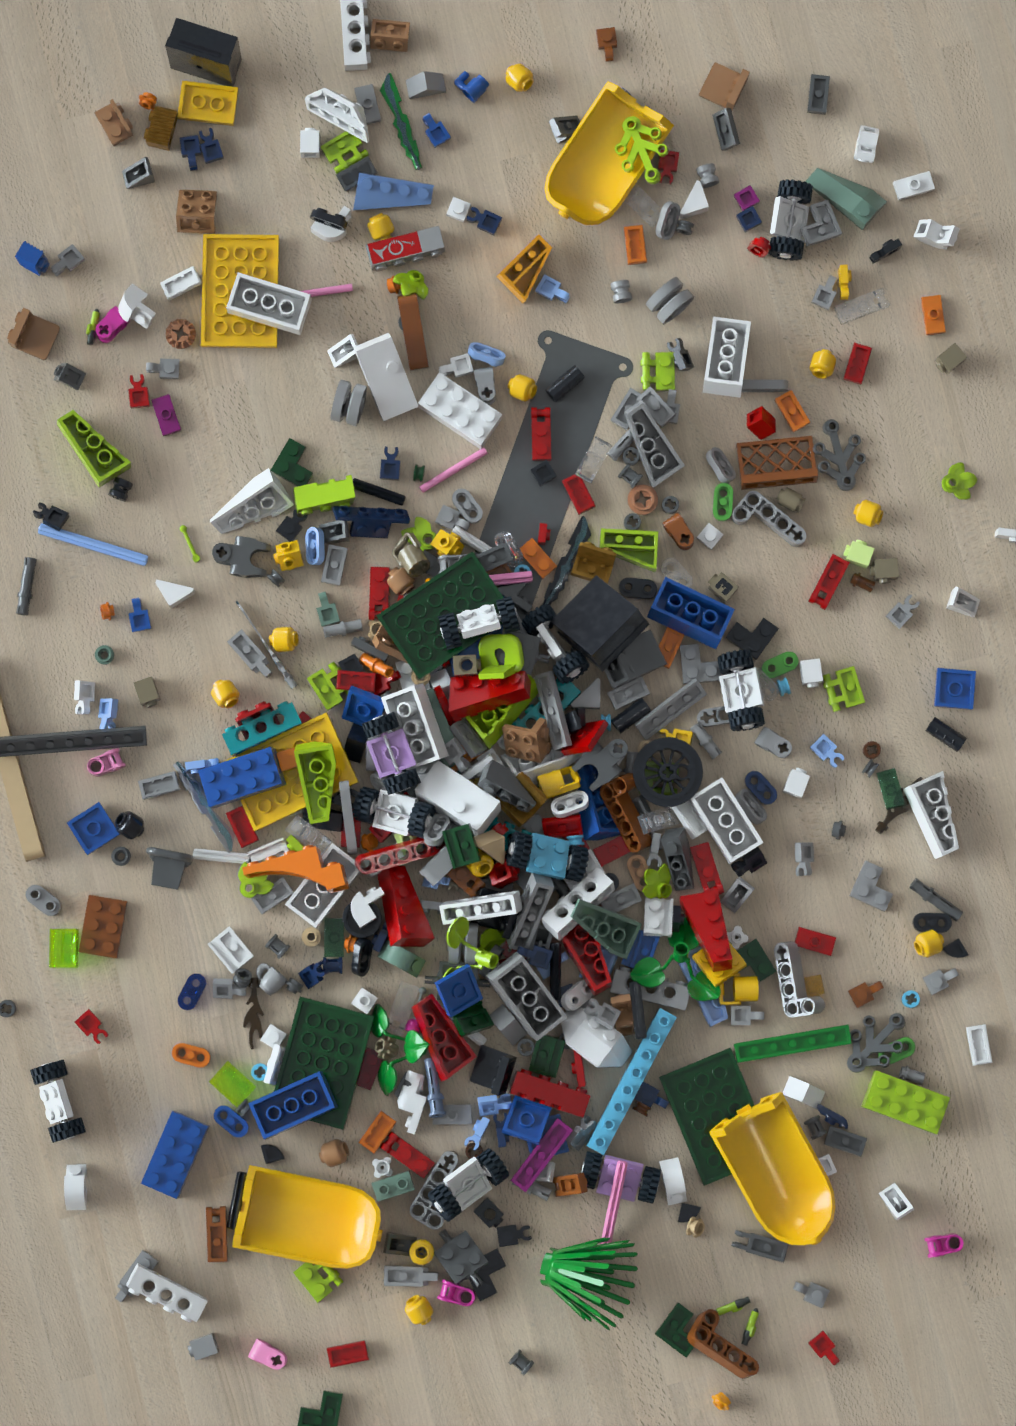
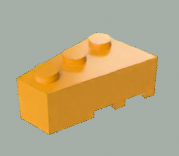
[496,234,552,304]

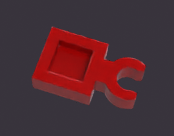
[658,150,679,185]
[128,374,150,409]
[75,1009,109,1044]

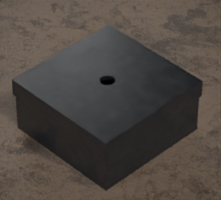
[165,18,242,87]
[551,575,650,672]

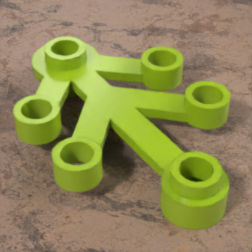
[615,116,669,184]

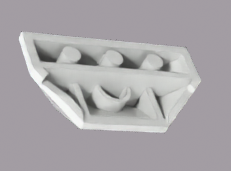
[305,88,370,143]
[560,1007,633,1068]

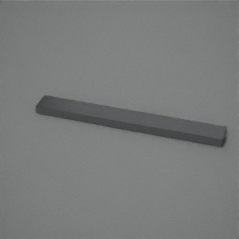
[0,726,147,757]

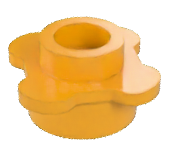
[712,1392,731,1411]

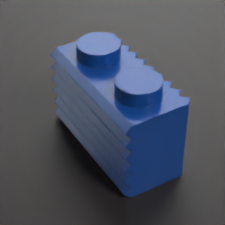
[15,241,49,276]

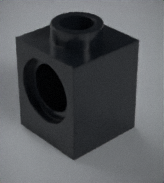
[473,1197,504,1228]

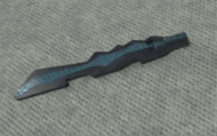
[542,516,591,605]

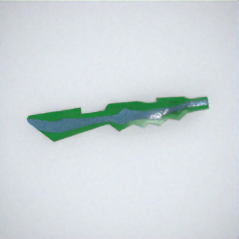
[380,73,422,170]

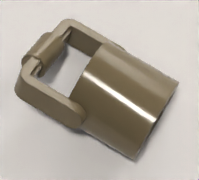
[392,532,430,577]

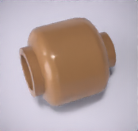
[387,567,415,596]
[319,1139,349,1167]

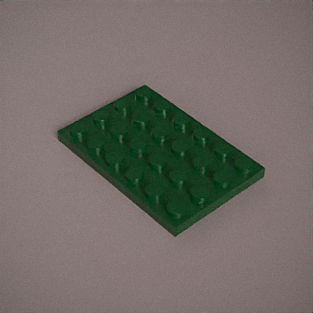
[376,551,504,680]
[274,996,375,1130]
[659,1048,755,1186]

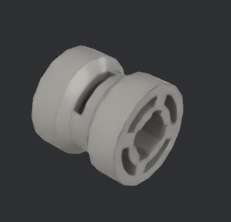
[696,163,719,188]
[610,280,632,303]

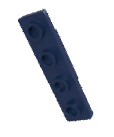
[333,506,410,538]

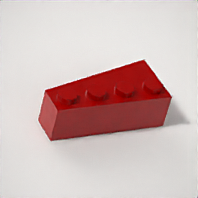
[449,671,531,722]
[377,866,435,947]
[680,890,732,972]
[560,924,612,997]
[411,994,477,1082]
[509,1068,590,1118]

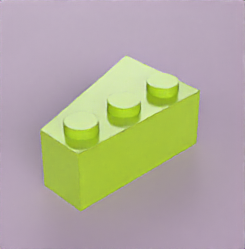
[293,475,355,515]
[599,528,658,572]

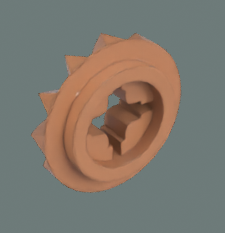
[166,319,196,349]
[628,485,658,515]

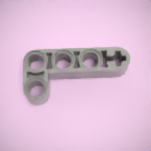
[732,491,806,547]
[774,941,825,1018]
[410,1151,458,1230]

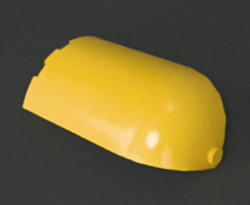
[544,81,674,225]
[709,1092,836,1245]
[232,1165,383,1269]

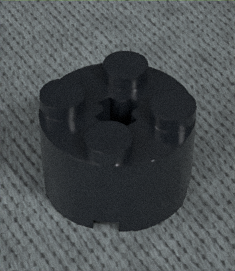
[342,903,382,938]

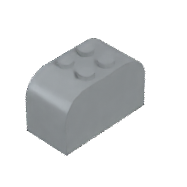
[485,952,567,1041]

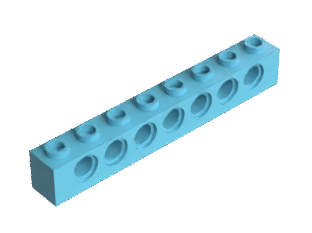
[586,1008,677,1155]

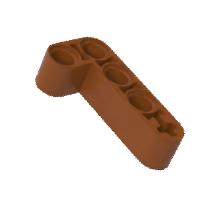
[397,293,429,371]
[600,772,652,853]
[687,1309,759,1379]

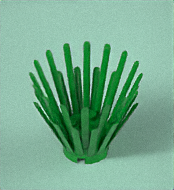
[540,1237,638,1331]

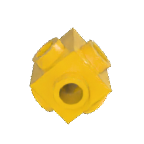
[430,529,464,556]
[273,540,304,571]

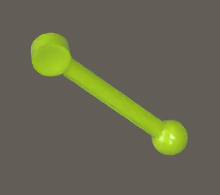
[180,525,200,562]

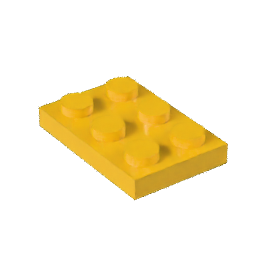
[177,81,239,126]

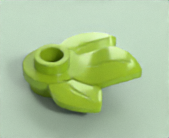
[393,270,428,300]
[941,462,977,500]
[401,517,436,551]
[238,862,274,898]
[642,863,672,899]

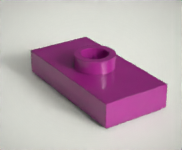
[151,394,181,437]

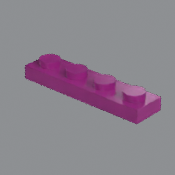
[510,1118,573,1193]

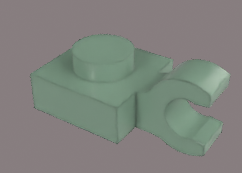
[316,592,340,627]

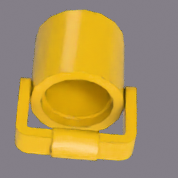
[536,766,581,799]
[719,973,759,1005]

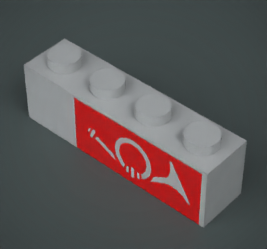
[366,226,445,271]

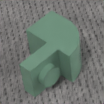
[377,940,426,978]

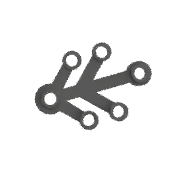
[813,419,866,491]
[847,1013,906,1073]

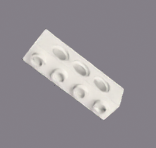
[340,0,371,71]
[541,867,615,941]
[439,890,523,925]
[126,1263,208,1323]

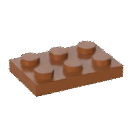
[78,895,127,959]

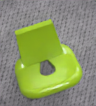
[478,634,524,679]

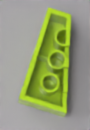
[57,410,131,488]
[465,674,539,750]

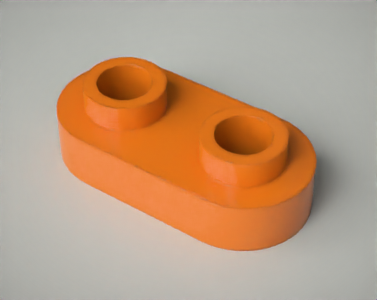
[172,1043,211,1068]

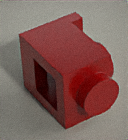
[489,859,520,889]

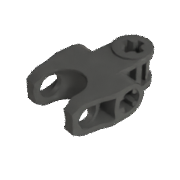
[212,536,271,578]
[572,739,628,792]

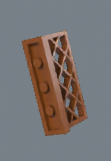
[736,436,818,490]

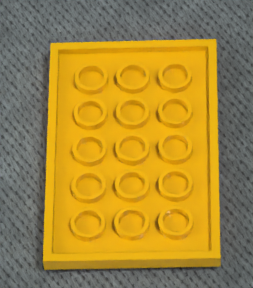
[201,234,279,348]
[223,712,359,832]

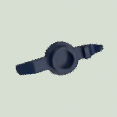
[817,1104,848,1129]

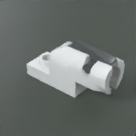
[394,1070,427,1134]

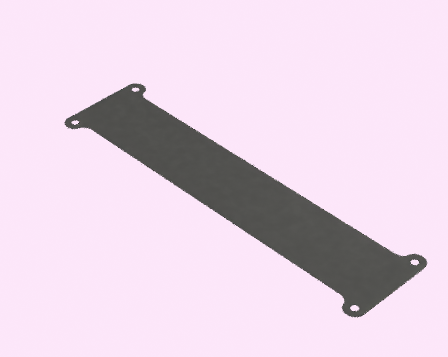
[429,330,633,688]

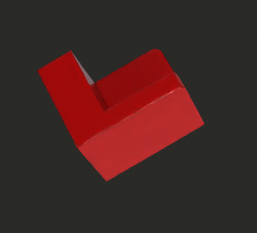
[747,406,776,440]

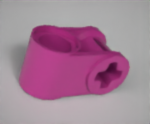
[95,306,131,343]
[924,1233,964,1258]
[437,1279,476,1306]

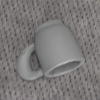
[256,963,287,996]

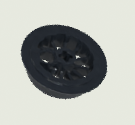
[633,737,703,807]

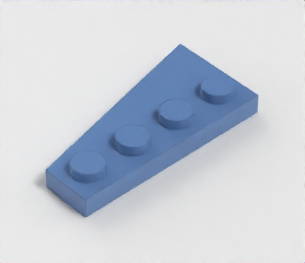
[353,172,434,210]
[678,945,728,1027]

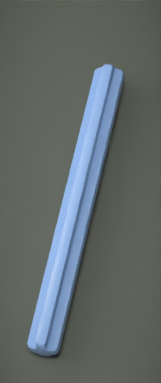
[38,523,148,566]

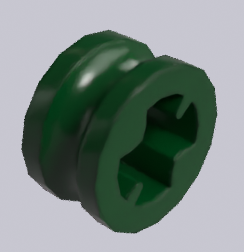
[413,464,425,482]

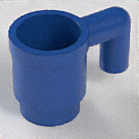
[454,71,489,103]

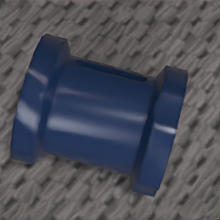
[323,957,343,974]

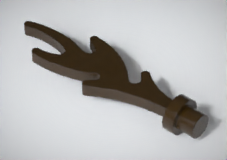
[875,777,923,834]
[243,977,264,1049]

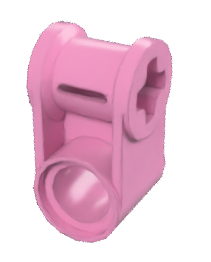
[87,748,126,777]
[248,1338,287,1370]

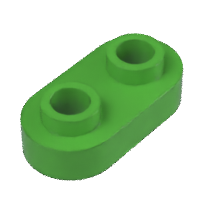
[713,483,733,522]
[761,652,799,679]
[878,1037,916,1064]

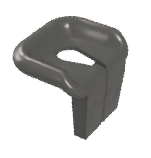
[146,847,193,890]

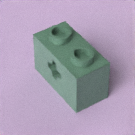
[371,1170,415,1202]

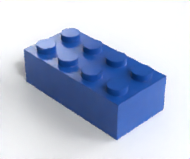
[647,577,735,649]
[198,747,286,808]
[248,1071,338,1139]
[141,1111,210,1199]

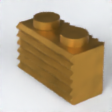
[144,106,178,151]

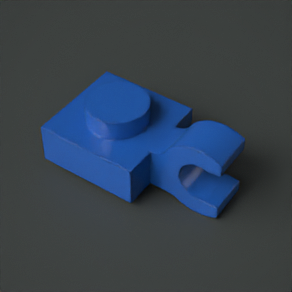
[423,113,451,148]
[129,598,152,632]

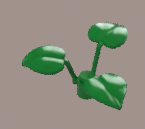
[630,917,721,1001]
[371,1004,430,1096]

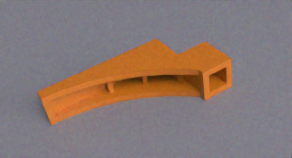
[242,845,349,894]

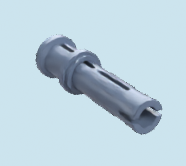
[424,1058,446,1118]

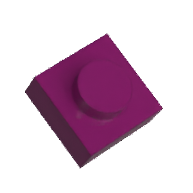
[734,185,760,211]

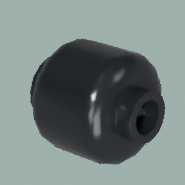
[115,811,144,840]

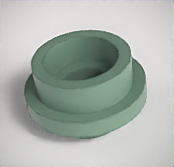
[95,645,114,665]

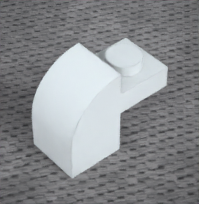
[854,125,879,163]
[311,206,352,242]
[914,219,960,250]
[118,284,156,329]
[351,886,385,928]
[659,1157,687,1205]
[64,1164,87,1210]

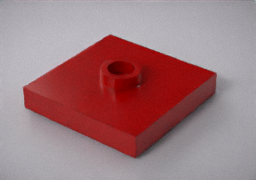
[561,720,608,756]

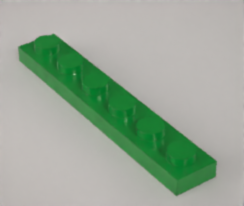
[734,1024,852,1063]

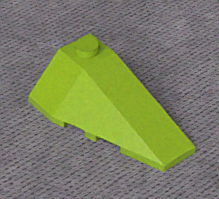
[294,741,336,824]

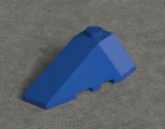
[577,765,621,841]

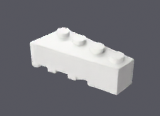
[903,771,959,859]

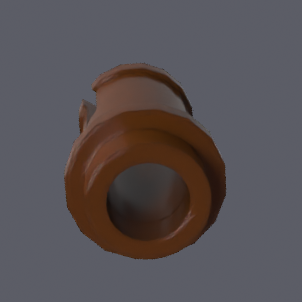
[850,572,876,593]

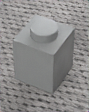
[188,1333,219,1361]

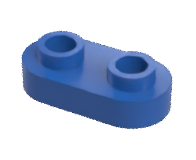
[214,1106,249,1137]

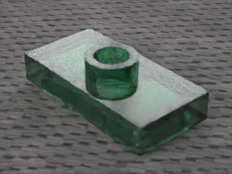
[876,768,905,810]
[324,918,344,957]

